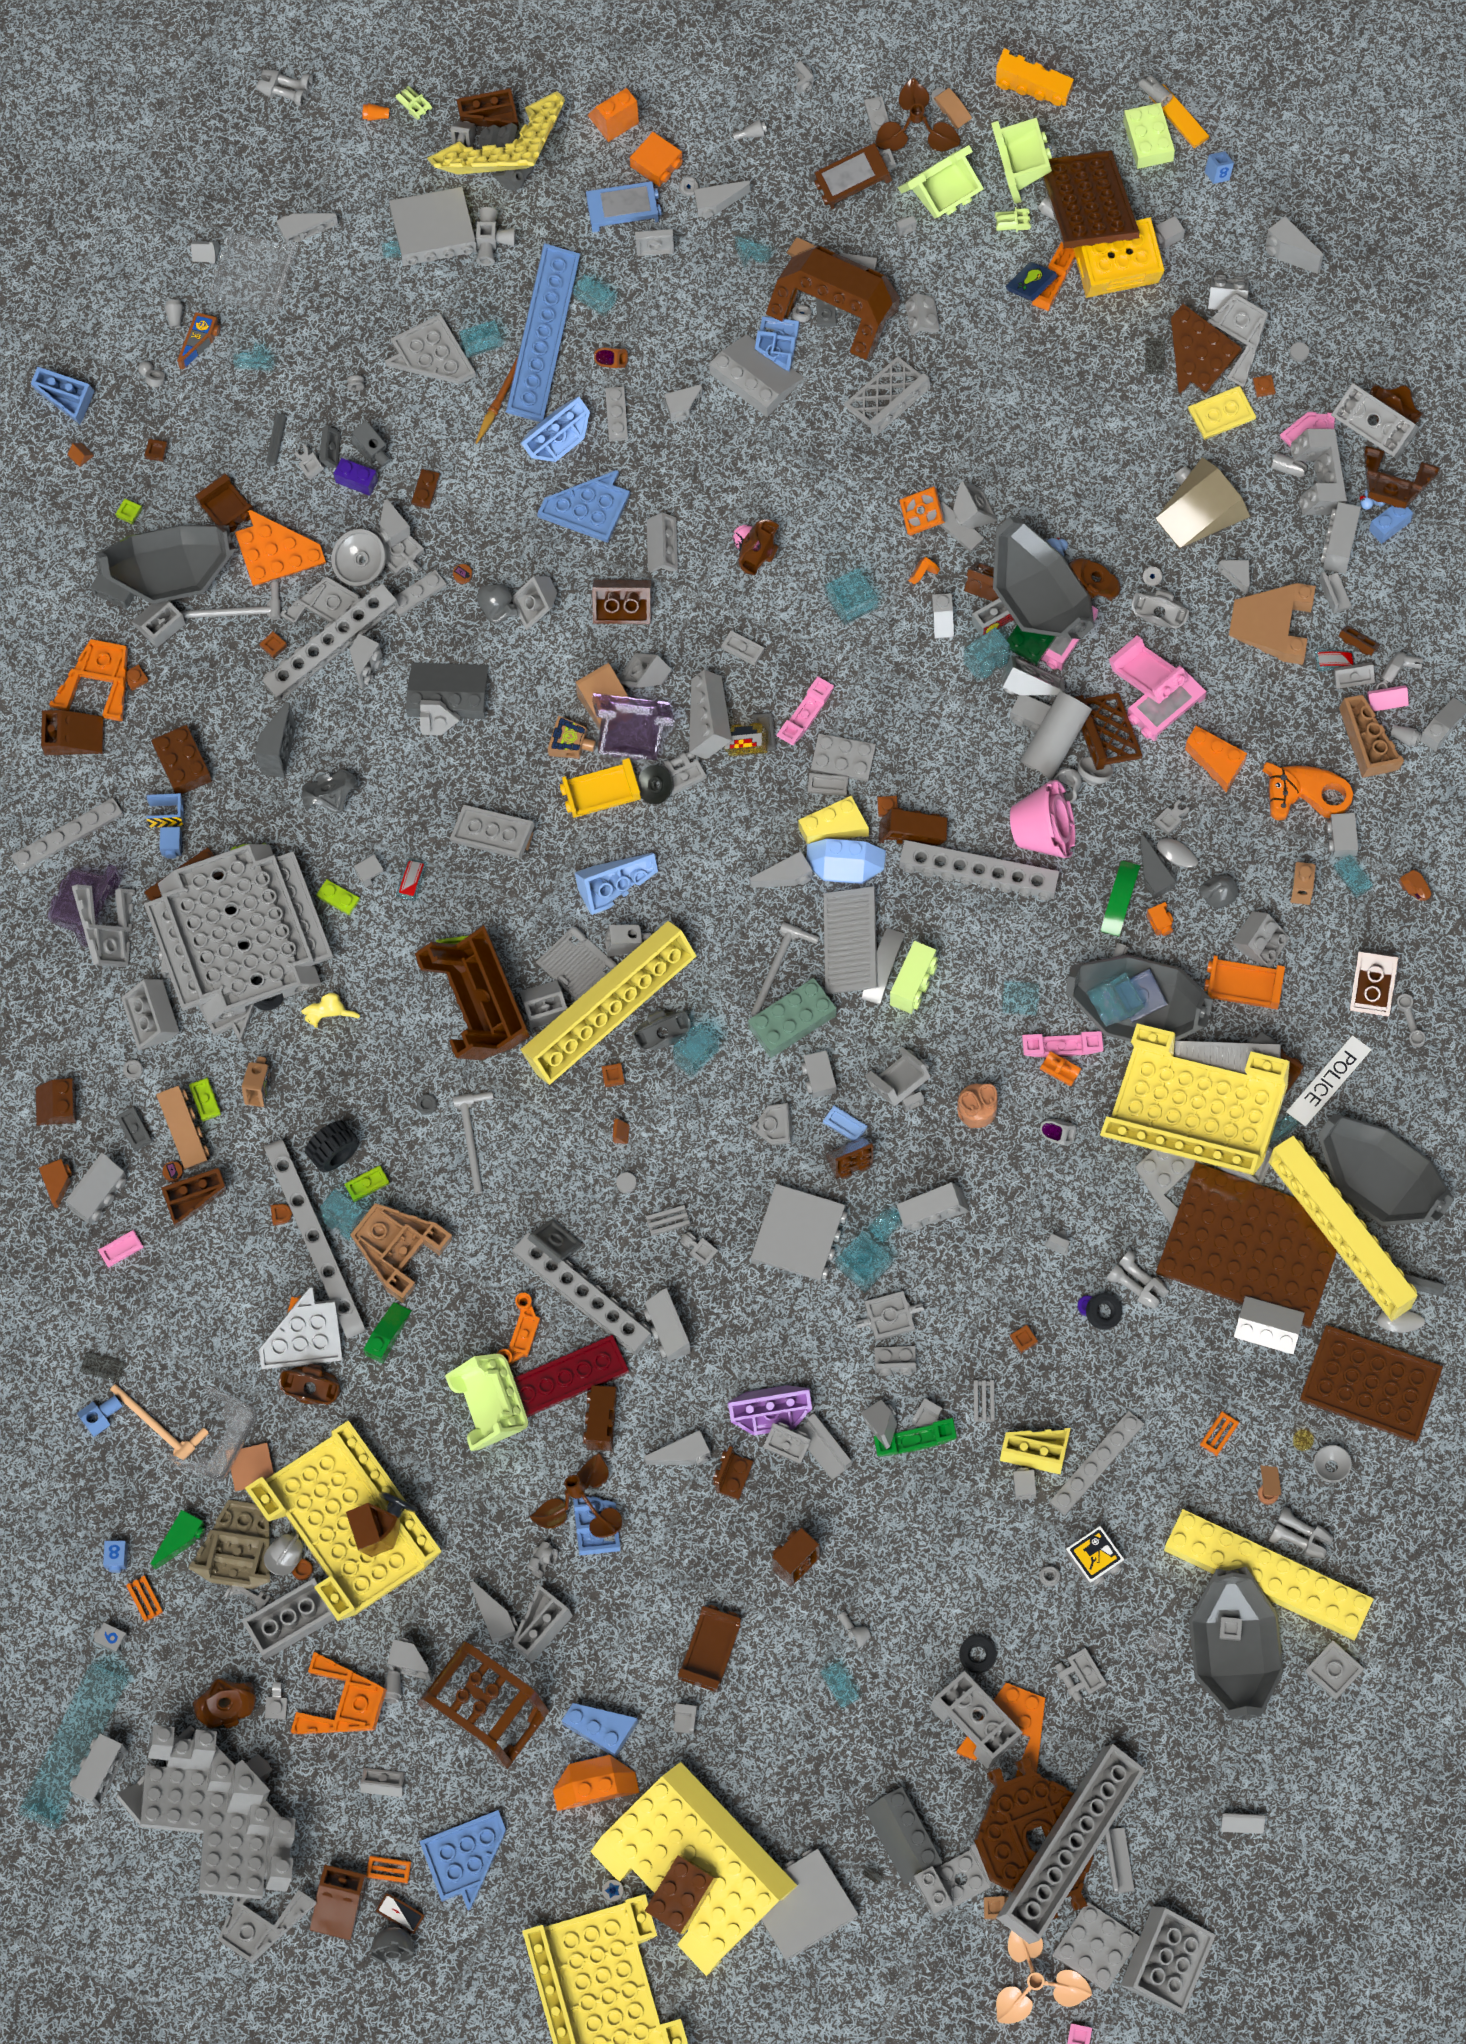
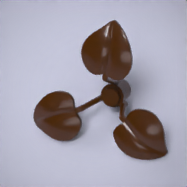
[875,77,960,152]
[530,1453,623,1538]

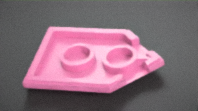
[1280,412,1335,447]

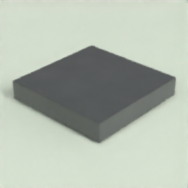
[527,1219,582,1264]

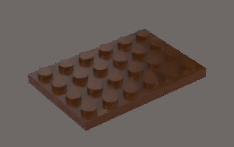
[1299,1325,1443,1443]

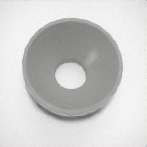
[1078,757,1113,786]
[1314,1445,1352,1483]

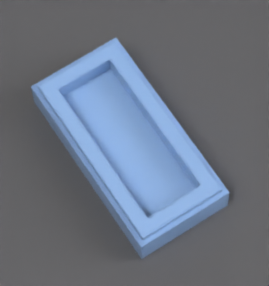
[823,1105,867,1141]

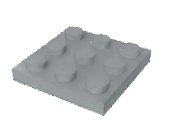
[1052,1902,1140,1992]

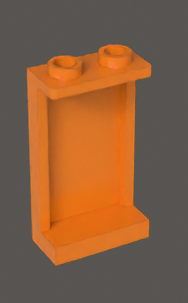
[1204,955,1285,1010]

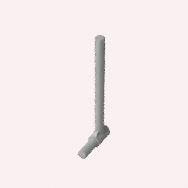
[180,582,281,620]
[750,922,820,1016]
[453,1091,494,1194]

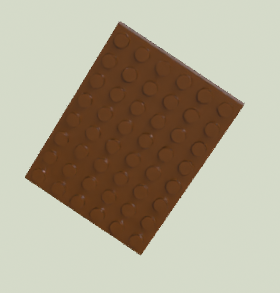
[1155,1162,1337,1329]

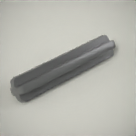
[266,413,286,466]

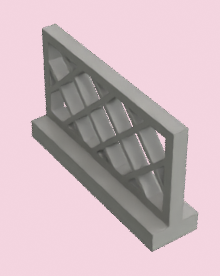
[844,356,931,435]

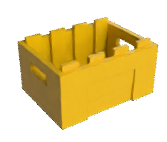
[1073,217,1164,298]

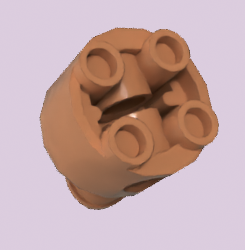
[957,1083,998,1128]

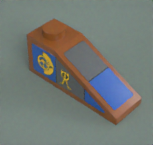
[177,312,221,369]

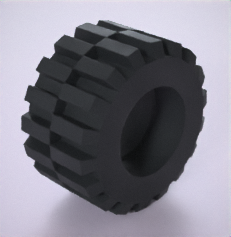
[305,1120,360,1172]

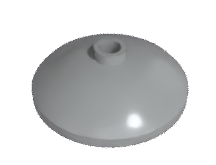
[331,529,386,587]

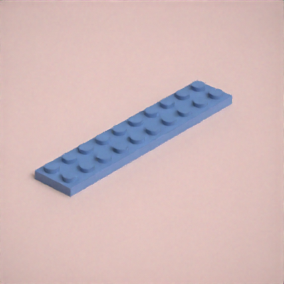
[505,243,580,422]

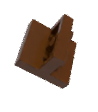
[964,561,999,602]

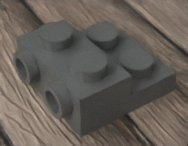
[478,123,517,150]

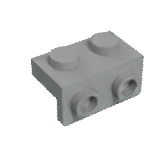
[905,293,940,335]
[763,1422,811,1465]

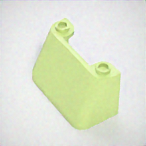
[445,1354,528,1451]

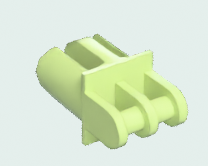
[395,85,432,120]
[995,207,1031,232]

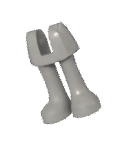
[256,69,313,107]
[1106,1250,1169,1309]
[1268,1506,1334,1559]

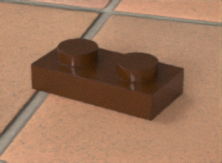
[411,469,440,509]
[1338,625,1380,656]

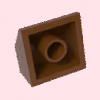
[36,1078,77,1126]

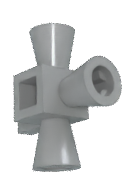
[473,207,516,266]

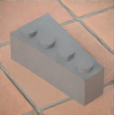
[689,670,732,759]

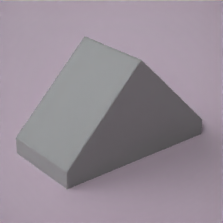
[1218,560,1250,595]

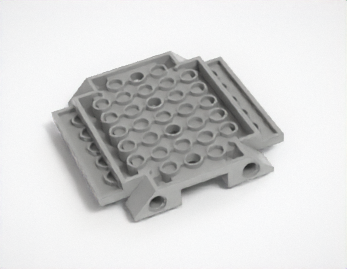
[144,844,333,1025]

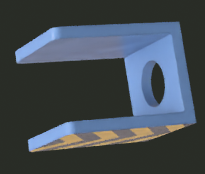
[147,793,184,827]

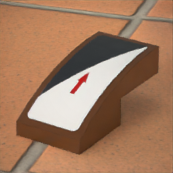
[375,1893,425,1934]

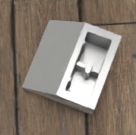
[1208,275,1249,310]
[131,601,185,649]
[349,634,383,689]
[1232,911,1290,968]
[519,980,567,1028]

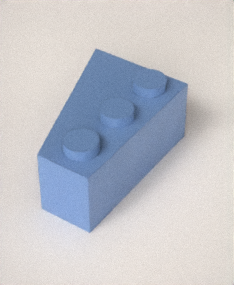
[31,367,94,425]
[562,1703,638,1758]

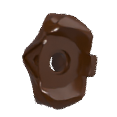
[1369,384,1423,425]
[738,519,779,576]
[1068,558,1121,601]
[278,1364,341,1405]
[192,1678,256,1728]

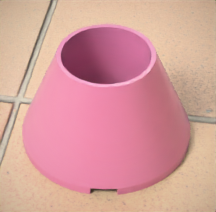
[1010,780,1075,858]

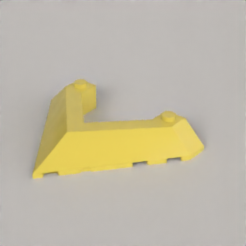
[427,91,565,175]

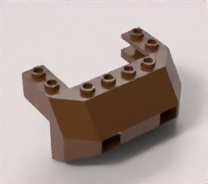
[766,245,900,360]
[414,925,530,1060]

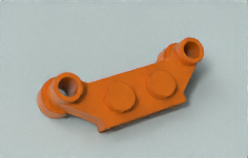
[497,1293,540,1366]

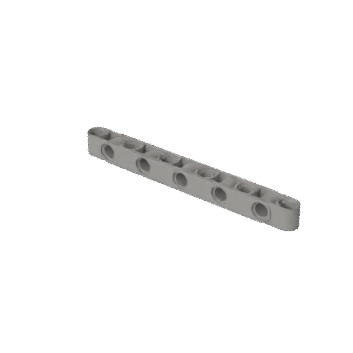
[263,1138,366,1339]

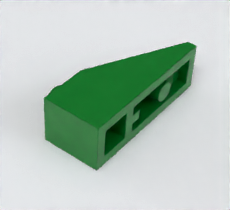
[363,1302,412,1364]
[150,1510,206,1569]

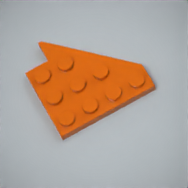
[235,510,326,587]

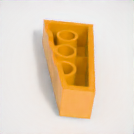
[996,48,1074,106]

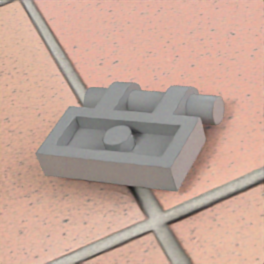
[660,752,707,795]
[1055,1648,1107,1703]

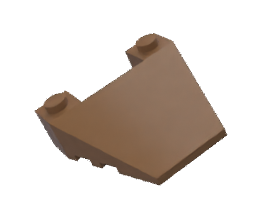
[1229,583,1316,665]
[350,1203,452,1303]

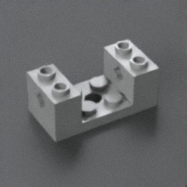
[1331,383,1420,460]
[1290,429,1347,515]
[930,1671,1023,1769]
[913,1844,997,1919]

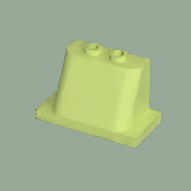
[991,118,1052,203]
[898,145,984,218]

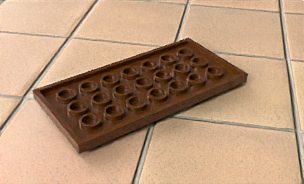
[1042,150,1140,248]

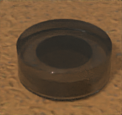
[862,1866,883,1885]

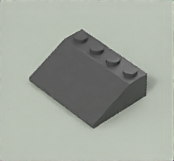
[406,663,489,719]

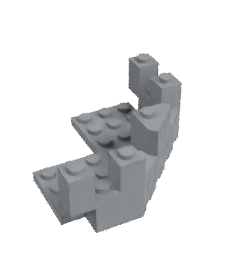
[140,1725,296,1899]

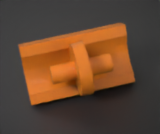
[1040,1051,1081,1086]

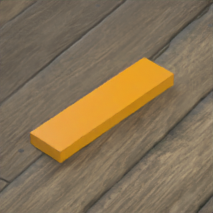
[1149,84,1209,148]

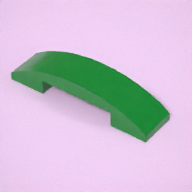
[1100,861,1141,937]
[874,1418,957,1457]

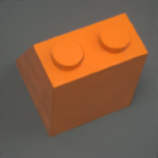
[588,88,639,142]

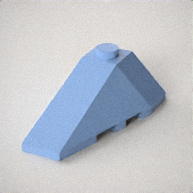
[575,853,658,915]

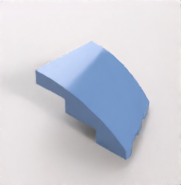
[755,316,800,372]
[573,1496,620,1556]

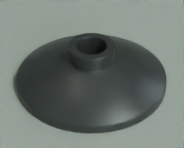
[637,765,673,804]

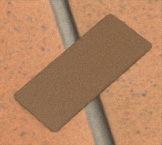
[1260,1465,1281,1496]

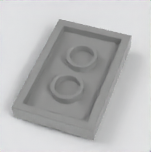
[811,734,876,782]

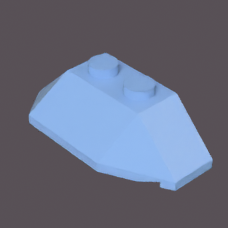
[521,397,590,462]
[806,839,886,884]

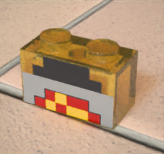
[724,723,768,756]

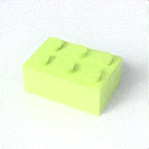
[1123,103,1175,169]
[890,941,938,1014]

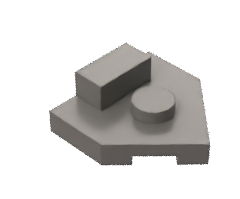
[420,700,460,735]
[750,1103,793,1146]

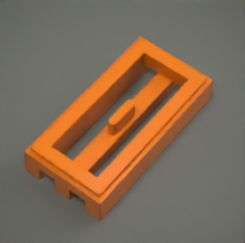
[1200,1411,1239,1456]
[126,1575,163,1622]
[366,1856,412,1884]

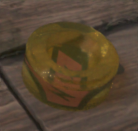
[1293,1430,1314,1451]

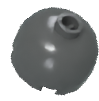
[371,1925,414,1964]

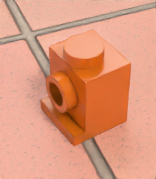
[1146,902,1173,936]

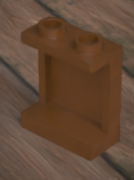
[195,473,254,533]

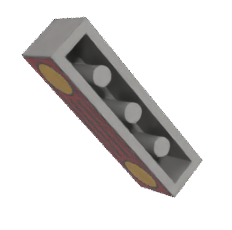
[972,598,1014,638]

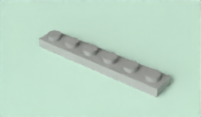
[11,798,123,873]
[1049,1411,1144,1516]

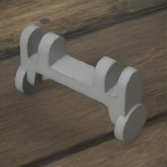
[224,1585,272,1611]

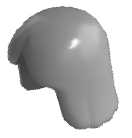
[1052,768,1082,804]

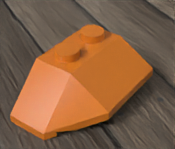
[553,1755,640,1811]

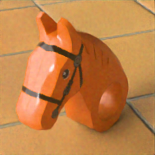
[1262,762,1353,821]

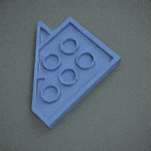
[537,470,630,543]
[419,1810,506,1911]

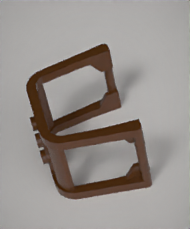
[417,1641,550,1769]

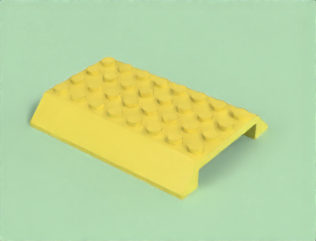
[1100,1024,1290,1175]
[245,1421,441,1621]
[590,1762,798,1976]
[522,1894,688,2044]

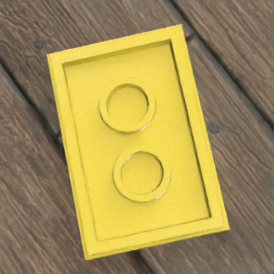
[1188,386,1256,440]

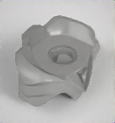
[1131,589,1189,629]

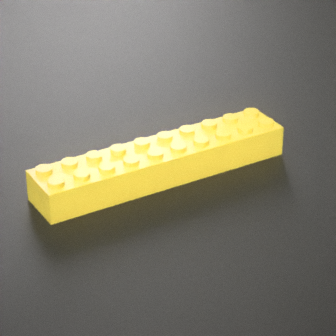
[520,921,697,1085]
[1268,1136,1418,1321]
[1164,1509,1373,1641]

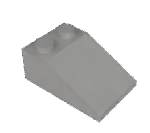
[1265,216,1323,274]
[1001,655,1065,695]

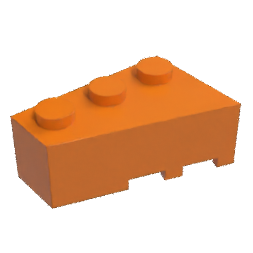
[1185,726,1247,793]

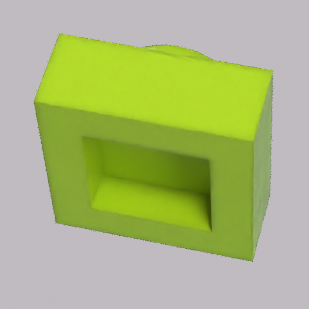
[115,499,142,525]

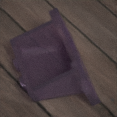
[592,693,675,760]
[48,864,122,948]

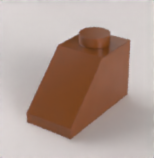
[39,1159,72,1208]

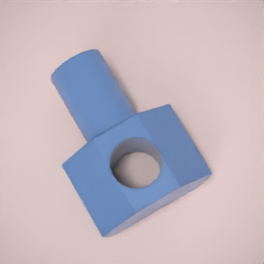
[76,1395,123,1437]

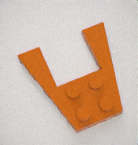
[49,639,128,722]
[291,1652,387,1734]
[956,1683,1045,1777]

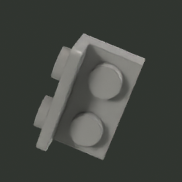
[874,1346,916,1376]

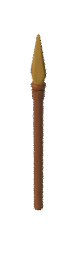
[475,356,518,444]

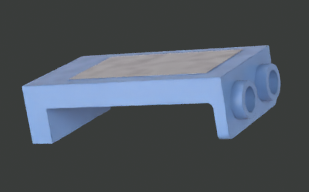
[586,181,661,232]

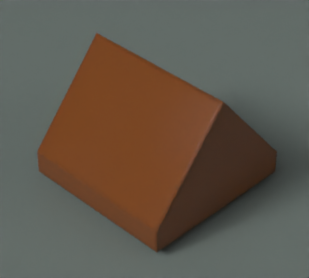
[67,442,94,467]

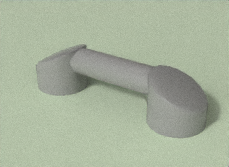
[1397,994,1426,1047]

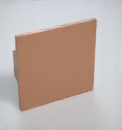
[227,1443,274,1492]

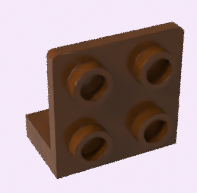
[713,1445,754,1500]

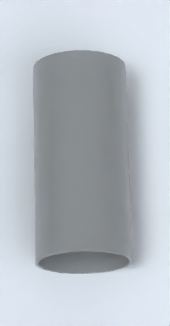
[1020,691,1092,780]

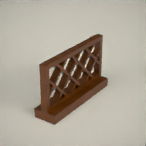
[1075,693,1143,770]

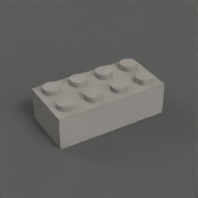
[242,1578,336,1660]

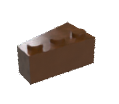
[456,88,519,130]
[583,1385,617,1451]

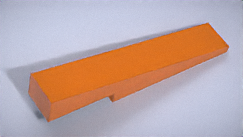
[1032,242,1076,311]

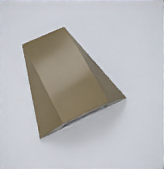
[1155,457,1250,549]
[189,1500,270,1589]

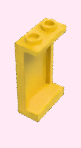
[559,758,641,818]

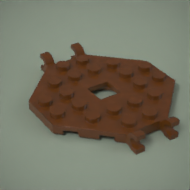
[974,1757,1094,1920]

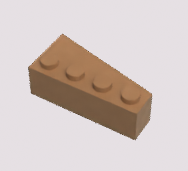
[1339,695,1404,778]
[156,1086,210,1170]

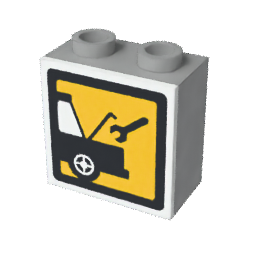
[1065,1526,1124,1587]

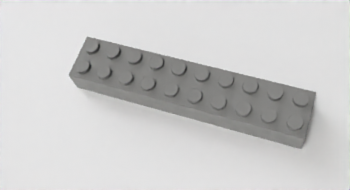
[996,1744,1145,1944]

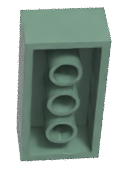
[748,978,836,1058]

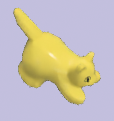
[301,993,360,1028]

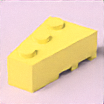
[798,796,869,844]
[1000,1428,1071,1474]

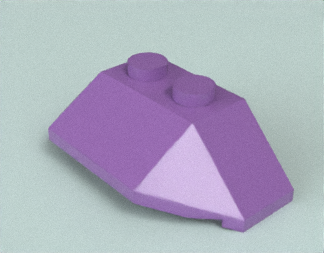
[728,1385,812,1435]

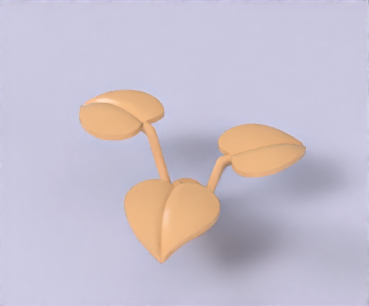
[996,1931,1092,2024]

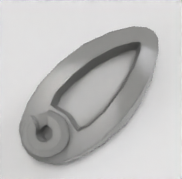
[1157,838,1198,868]
[1377,1311,1425,1333]

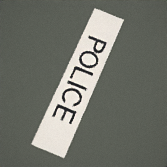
[1286,1035,1372,1126]

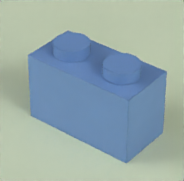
[1369,506,1413,544]

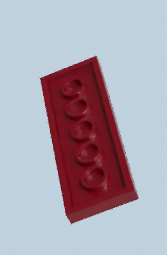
[514,1335,629,1418]

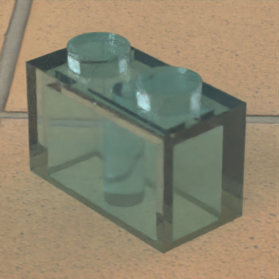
[573,274,616,317]
[459,320,502,358]

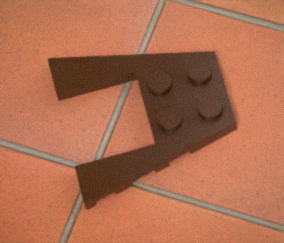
[1364,446,1440,509]

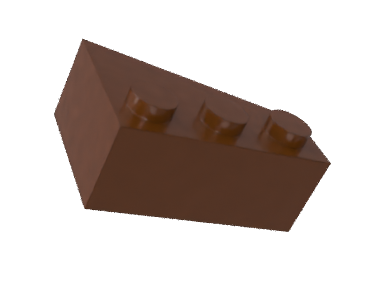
[878,808,947,846]
[161,1168,227,1228]

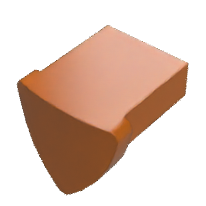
[908,557,940,584]

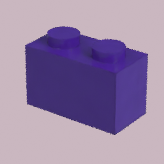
[333,458,378,496]

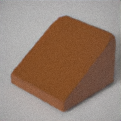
[612,1118,630,1144]

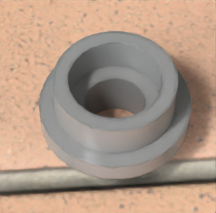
[1039,1566,1060,1587]

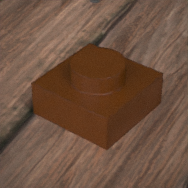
[144,439,168,462]

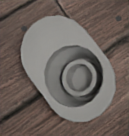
[264,1534,303,1576]

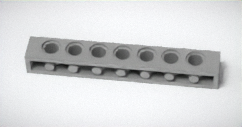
[262,584,399,702]
[899,840,1059,901]
[512,1232,651,1356]

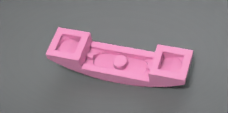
[777,677,834,745]
[1022,1031,1103,1057]

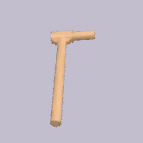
[110,1384,209,1463]

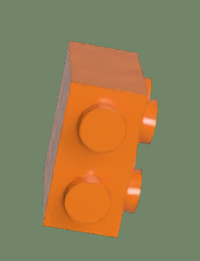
[630,132,683,187]

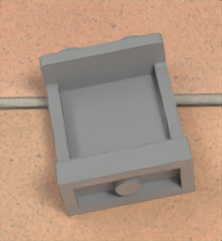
[865,1047,930,1107]

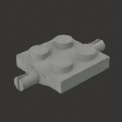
[372,526,424,576]
[855,1291,924,1341]

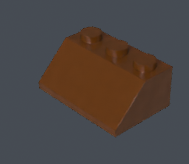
[592,579,651,624]

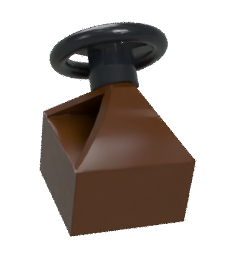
[346,1491,417,1557]

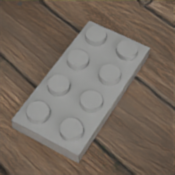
[450,805,535,859]

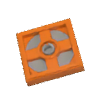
[899,487,945,536]

